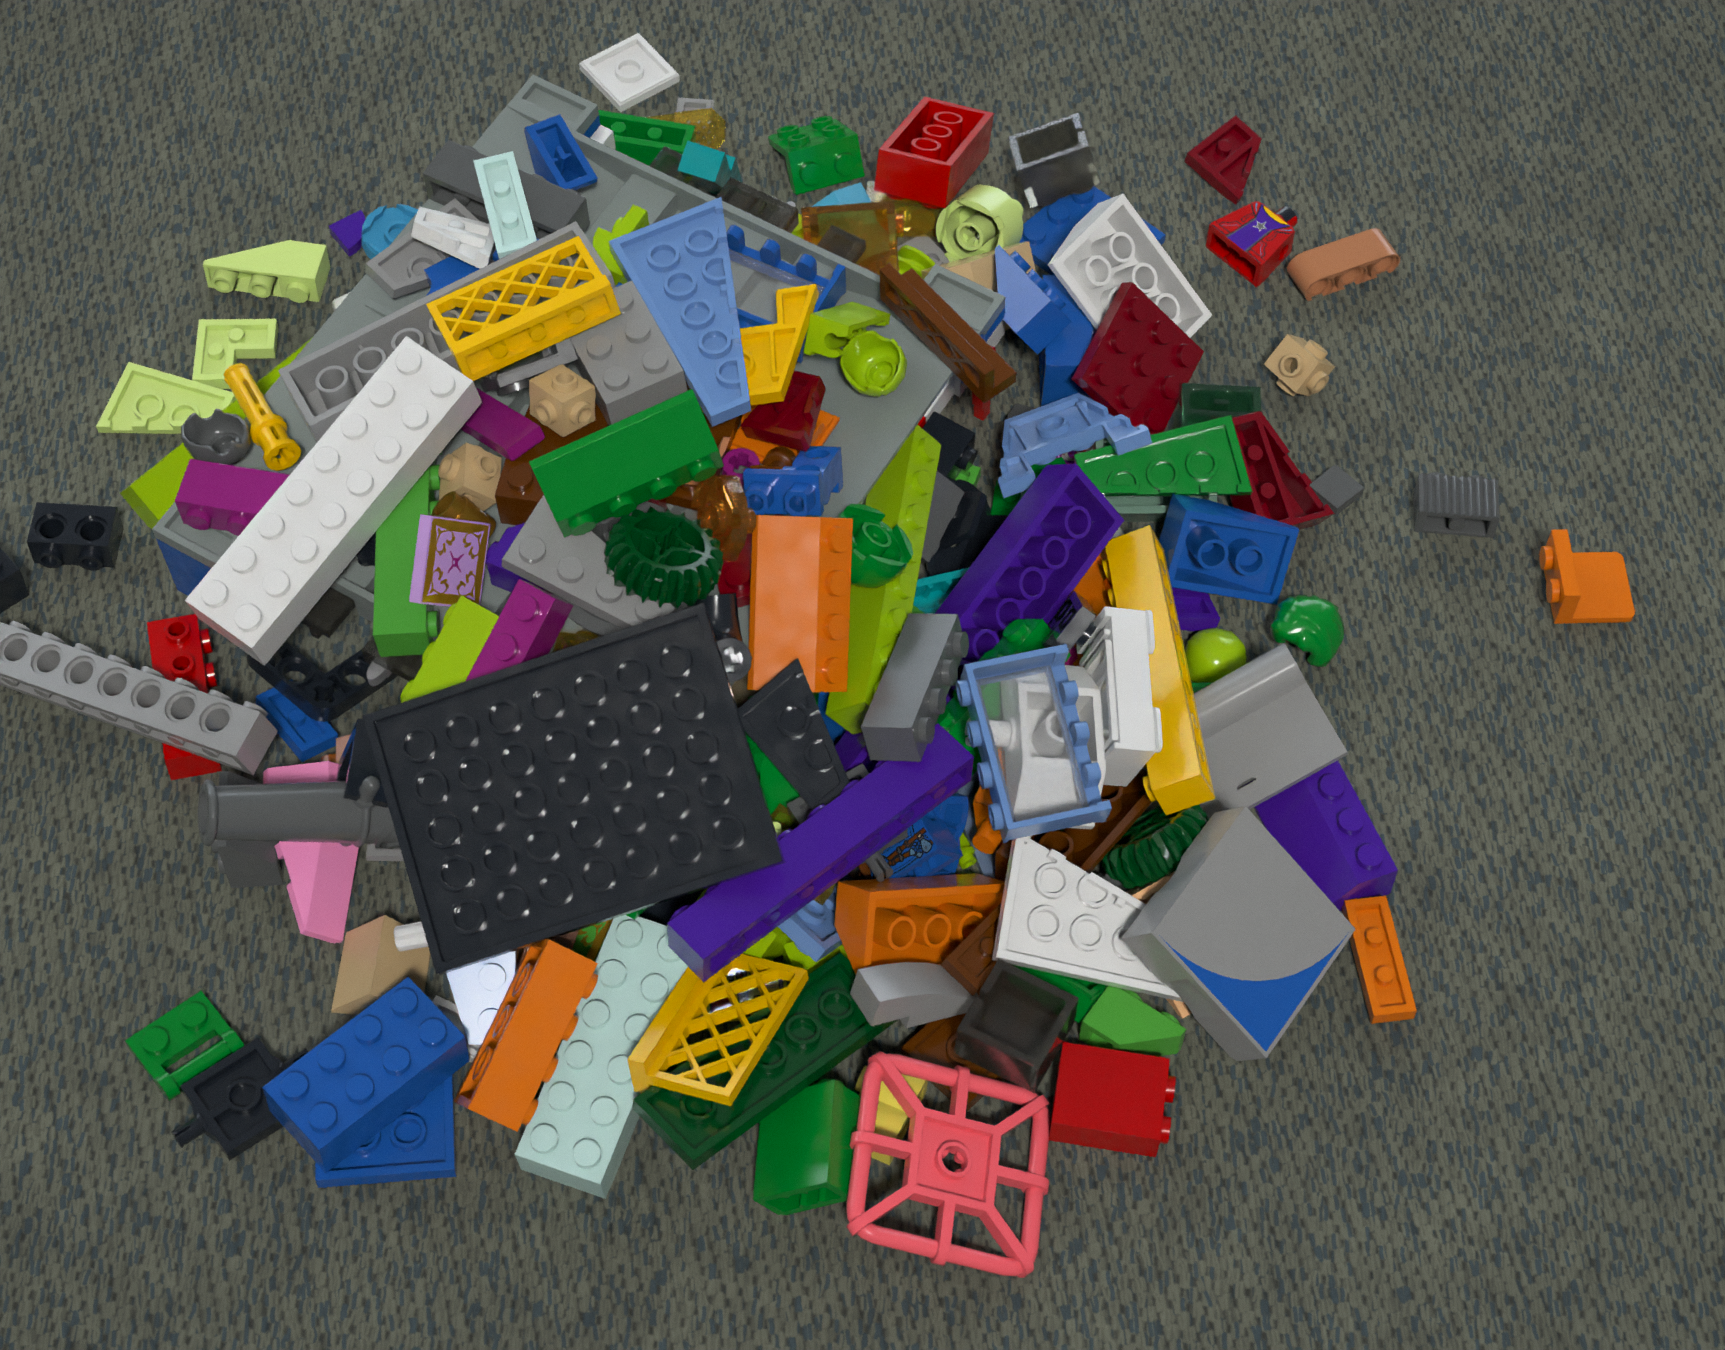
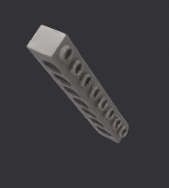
[0,621,278,775]

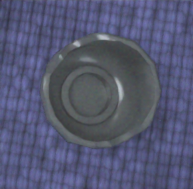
[181,409,251,465]

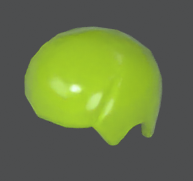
[839,330,908,397]
[1185,628,1247,683]

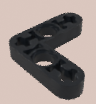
[247,641,404,722]

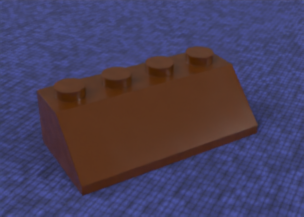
[995,769,1152,882]

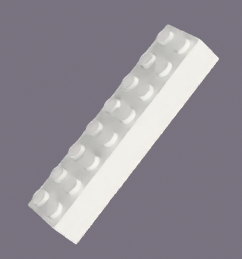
[185,336,482,666]

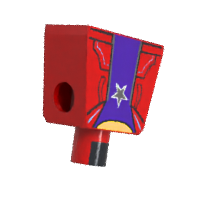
[1206,201,1298,287]

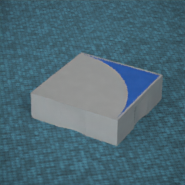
[1121,806,1356,1061]

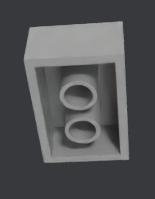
[570,281,688,426]

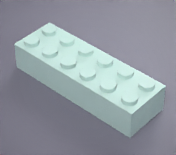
[514,915,688,1199]

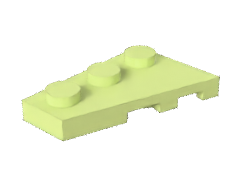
[96,362,236,434]

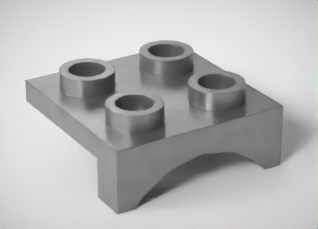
[480,338,578,396]

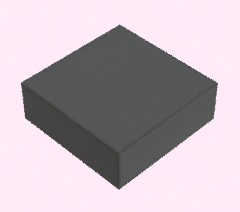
[1310,464,1364,516]

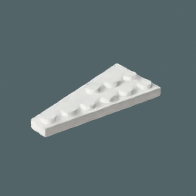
[992,836,1184,1002]

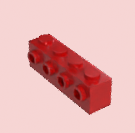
[147,614,222,780]

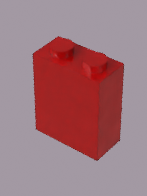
[1049,1042,1176,1157]

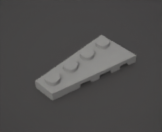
[502,495,677,629]

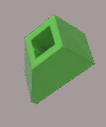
[1079,986,1186,1056]

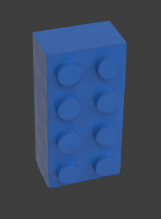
[262,977,470,1173]

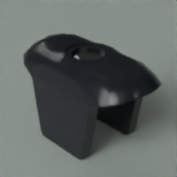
[926,479,1009,576]

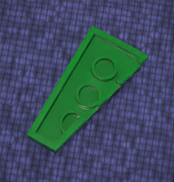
[1074,415,1252,496]

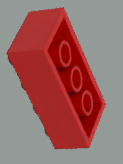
[874,97,994,209]

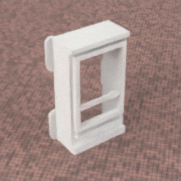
[1076,606,1163,787]

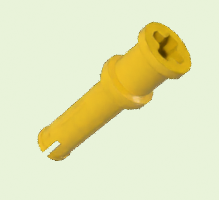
[224,363,301,471]

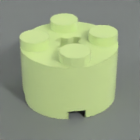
[936,184,1023,262]

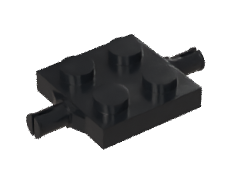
[171,1037,308,1161]

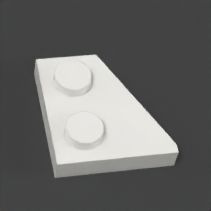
[411,207,495,269]

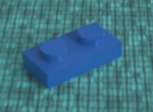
[256,679,338,762]

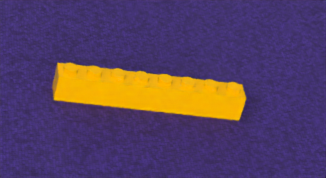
[1102,525,1215,815]

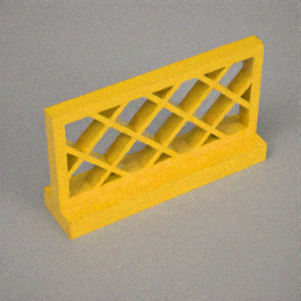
[426,236,621,381]
[627,954,809,1106]

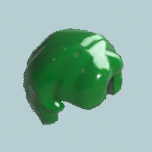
[1270,594,1344,667]

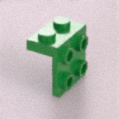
[768,116,865,195]

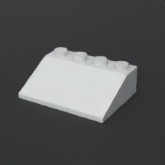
[1048,194,1212,338]

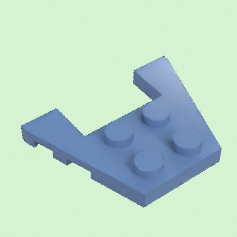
[998,393,1152,498]

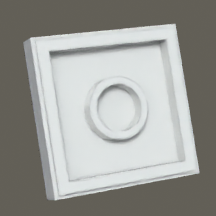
[579,33,680,112]

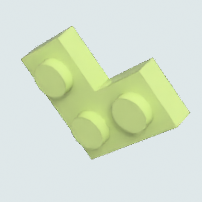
[192,319,279,389]

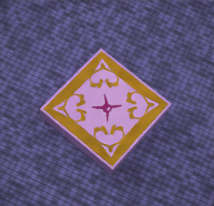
[409,514,491,607]

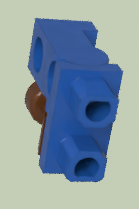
[743,446,843,516]

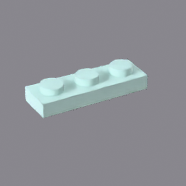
[474,151,537,259]

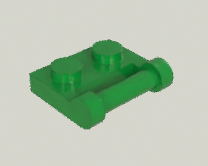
[125,991,244,1101]

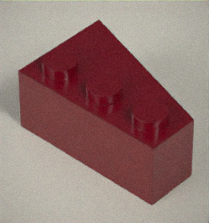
[1229,411,1334,530]

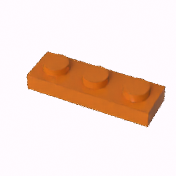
[1342,896,1417,1024]

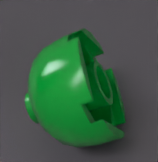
[836,504,913,588]

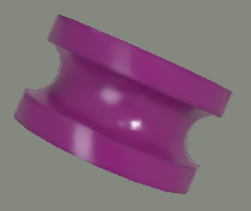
[722,448,760,491]

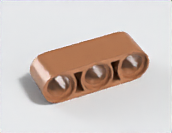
[1287,228,1400,301]

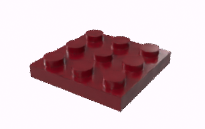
[1072,282,1204,434]

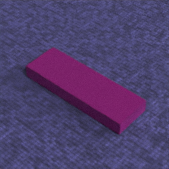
[461,388,545,461]

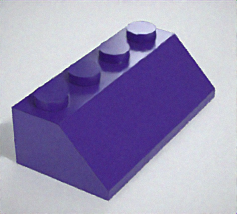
[1243,760,1398,911]

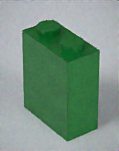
[753,1079,861,1215]

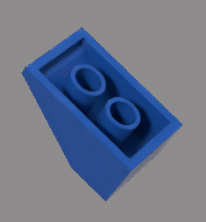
[1159,494,1299,605]

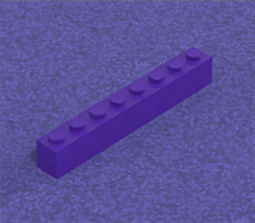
[667,723,974,982]

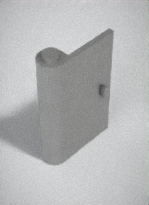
[1142,643,1348,819]

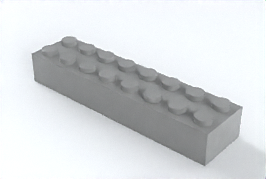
[278,221,616,443]

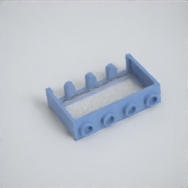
[956,644,1112,843]

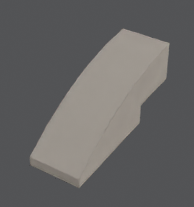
[850,962,983,1028]

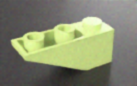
[203,240,330,303]

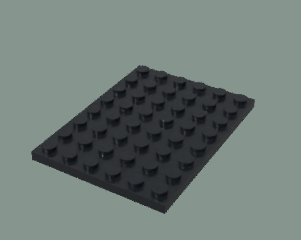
[362,603,785,975]

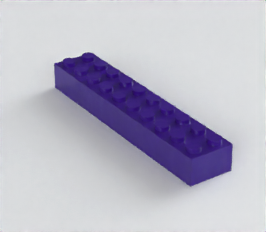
[835,463,1124,773]

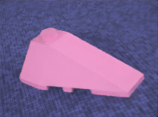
[263,761,359,943]

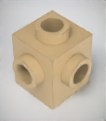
[1264,334,1335,396]
[529,364,596,437]
[438,442,502,511]

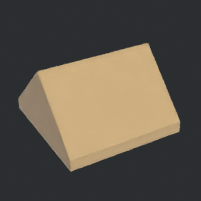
[331,915,431,1015]

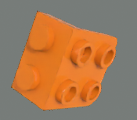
[1539,529,1635,624]

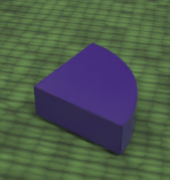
[329,210,366,257]

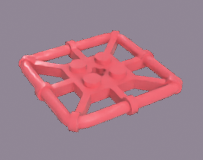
[846,1051,1050,1278]

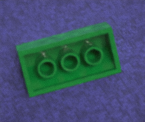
[529,389,724,538]

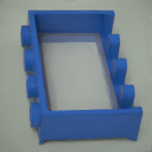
[726,225,846,363]

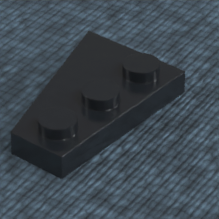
[738,658,850,811]

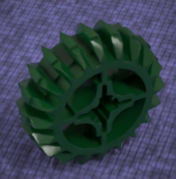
[604,506,723,609]
[1101,804,1209,888]

